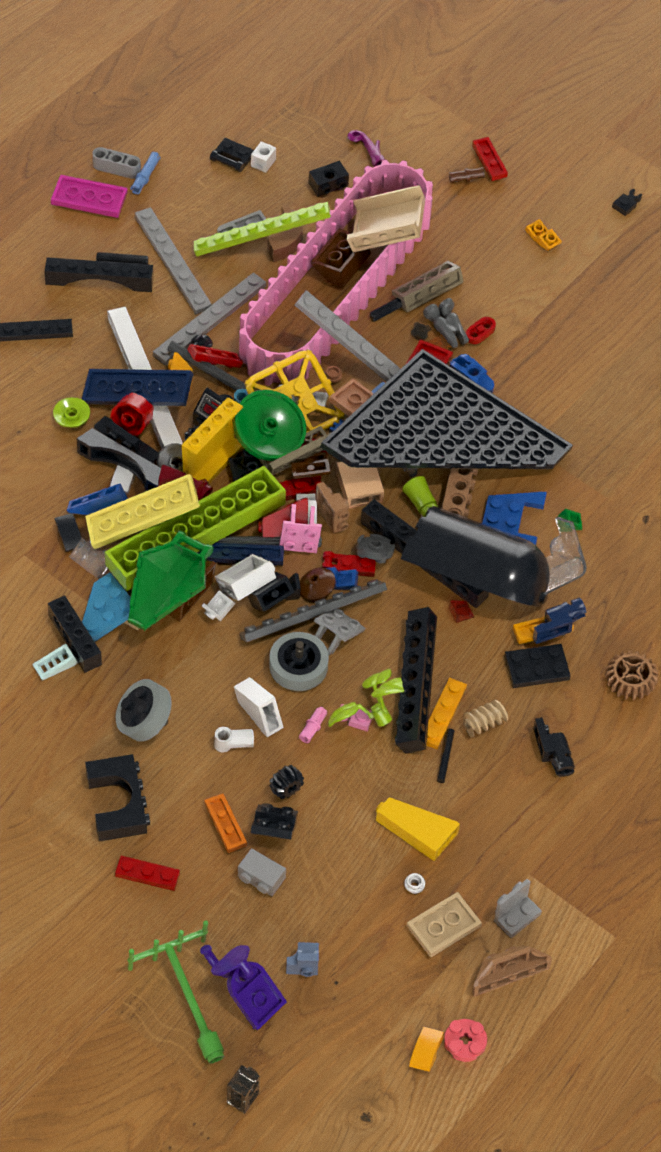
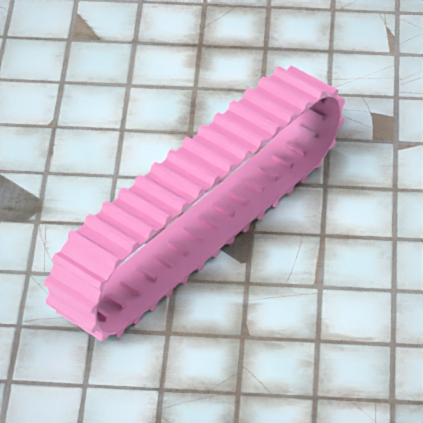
[239,160,433,386]

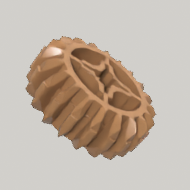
[605,650,658,701]

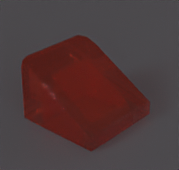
[449,600,474,623]

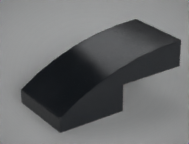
[54,513,84,553]

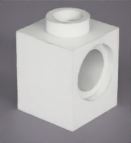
[251,142,276,173]

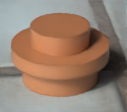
[324,366,342,383]

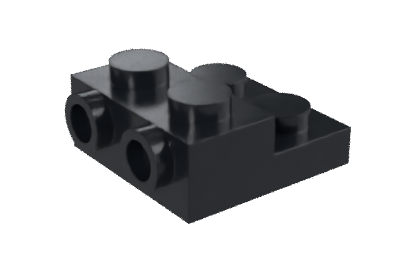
[251,803,298,840]

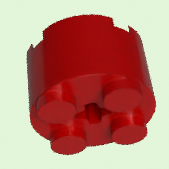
[110,393,154,436]

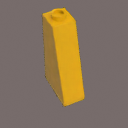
[376,797,460,861]

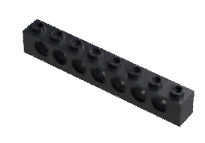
[361,499,489,608]
[395,607,437,754]

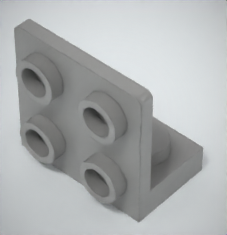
[494,879,542,938]

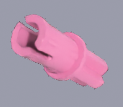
[299,707,327,743]

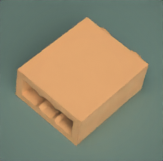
[336,462,384,509]

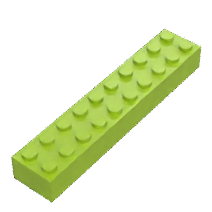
[105,466,286,591]

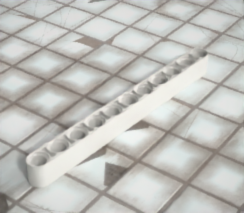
[107,307,183,463]

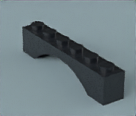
[45,257,154,292]
[77,428,161,492]

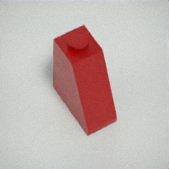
[259,498,308,537]

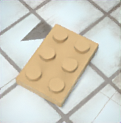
[407,892,482,957]

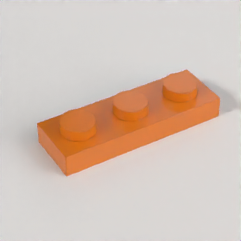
[204,793,247,853]

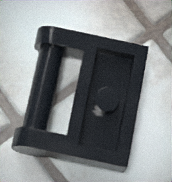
[210,138,254,172]

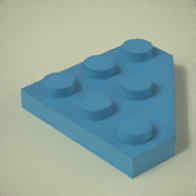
[82,572,131,642]

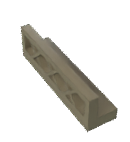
[392,261,464,312]
[258,426,332,475]

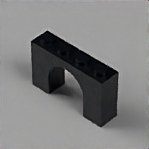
[85,754,150,842]

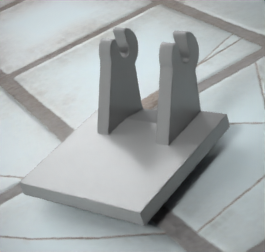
[314,609,366,656]

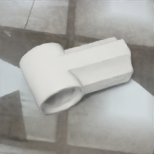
[214,727,254,752]

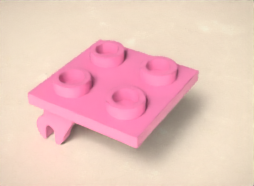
[279,504,322,553]

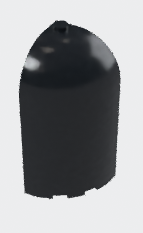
[401,506,550,607]

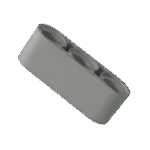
[92,147,141,179]

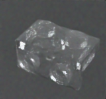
[69,538,107,579]

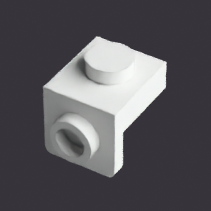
[202,590,235,621]

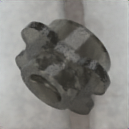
[411,322,431,340]

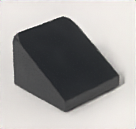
[285,573,301,600]

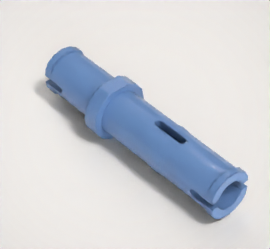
[130,152,161,194]

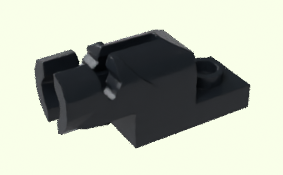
[533,717,575,777]

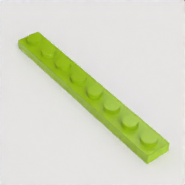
[194,202,331,257]

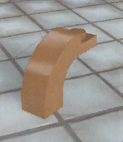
[267,204,303,262]

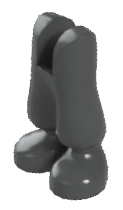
[423,298,469,349]

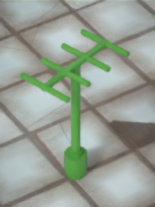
[127,920,225,1064]

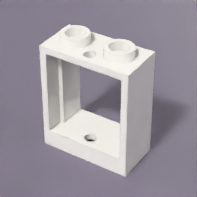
[215,554,276,601]

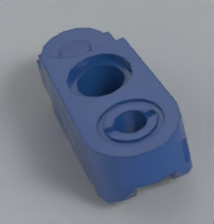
[450,354,494,393]

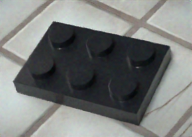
[504,644,571,688]

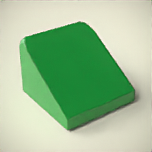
[558,509,583,531]

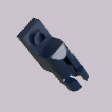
[533,597,587,644]

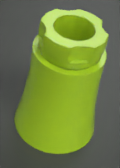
[402,476,438,517]

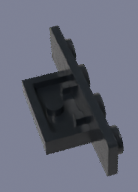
[94,416,158,463]

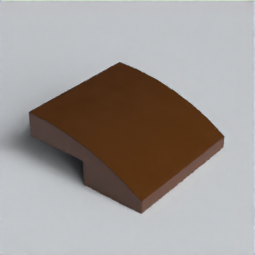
[291,452,331,479]

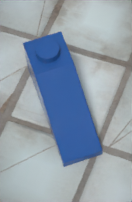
[67,483,128,515]

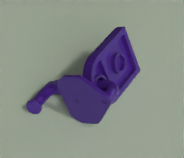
[200,945,287,1030]

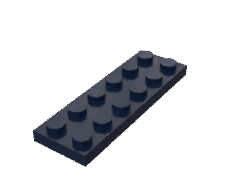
[82,369,193,406]

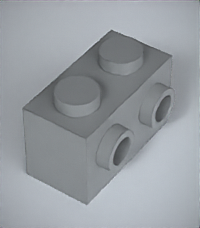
[238,848,286,896]

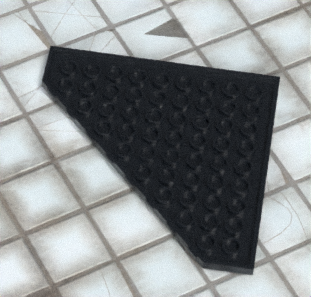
[320,349,573,469]

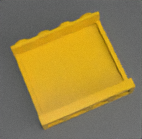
[182,398,244,484]

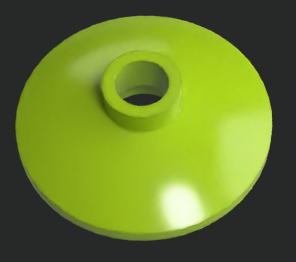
[53,397,90,428]

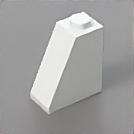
[234,677,284,737]

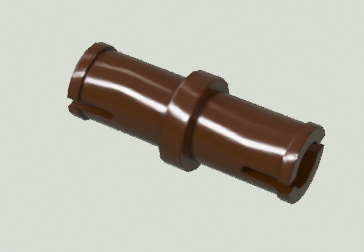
[449,167,485,183]

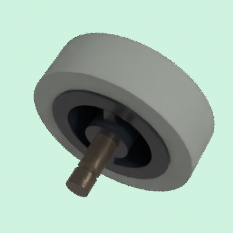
[269,632,329,691]
[116,679,172,741]

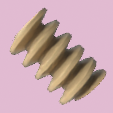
[463,700,508,737]

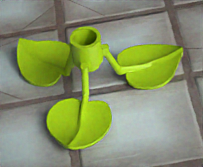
[328,669,404,727]

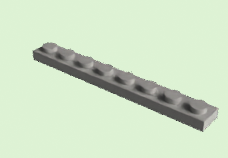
[135,207,212,315]
[153,272,266,365]
[295,290,401,382]

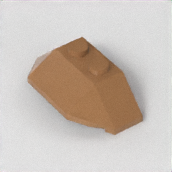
[472,945,552,997]

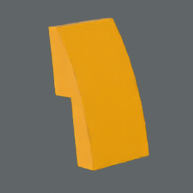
[525,219,562,251]
[409,1027,444,1072]

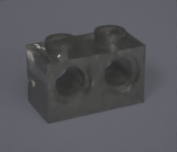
[227,1065,260,1114]

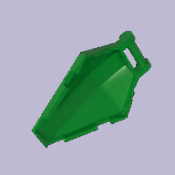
[127,530,214,631]

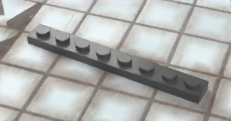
[239,579,387,642]

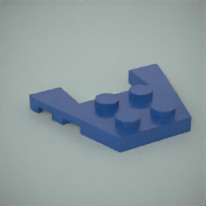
[483,492,547,545]

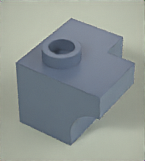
[286,942,319,977]

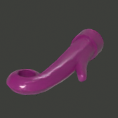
[347,130,385,167]

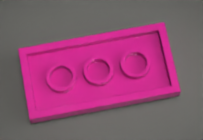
[51,175,128,218]

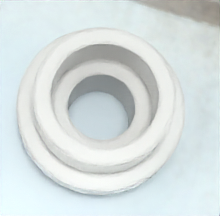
[404,873,425,894]

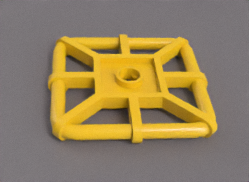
[244,349,345,439]

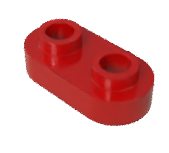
[466,317,496,345]

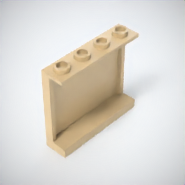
[347,185,425,252]

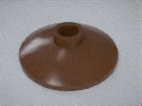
[300,568,336,601]

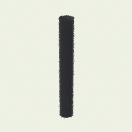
[437,729,455,783]

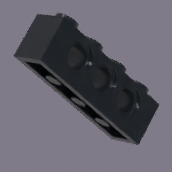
[48,595,102,673]

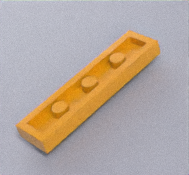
[426,677,467,750]

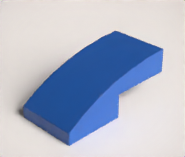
[327,567,358,590]

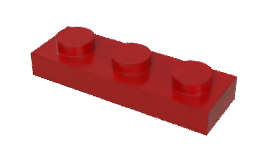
[472,137,508,181]
[187,344,243,368]
[115,855,180,891]

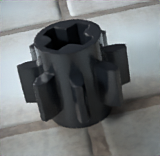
[191,334,213,348]

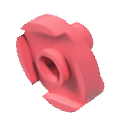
[444,1019,487,1062]

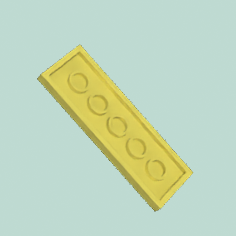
[85,474,200,549]

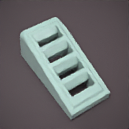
[33,644,78,681]

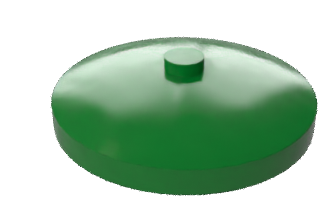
[233,390,306,461]

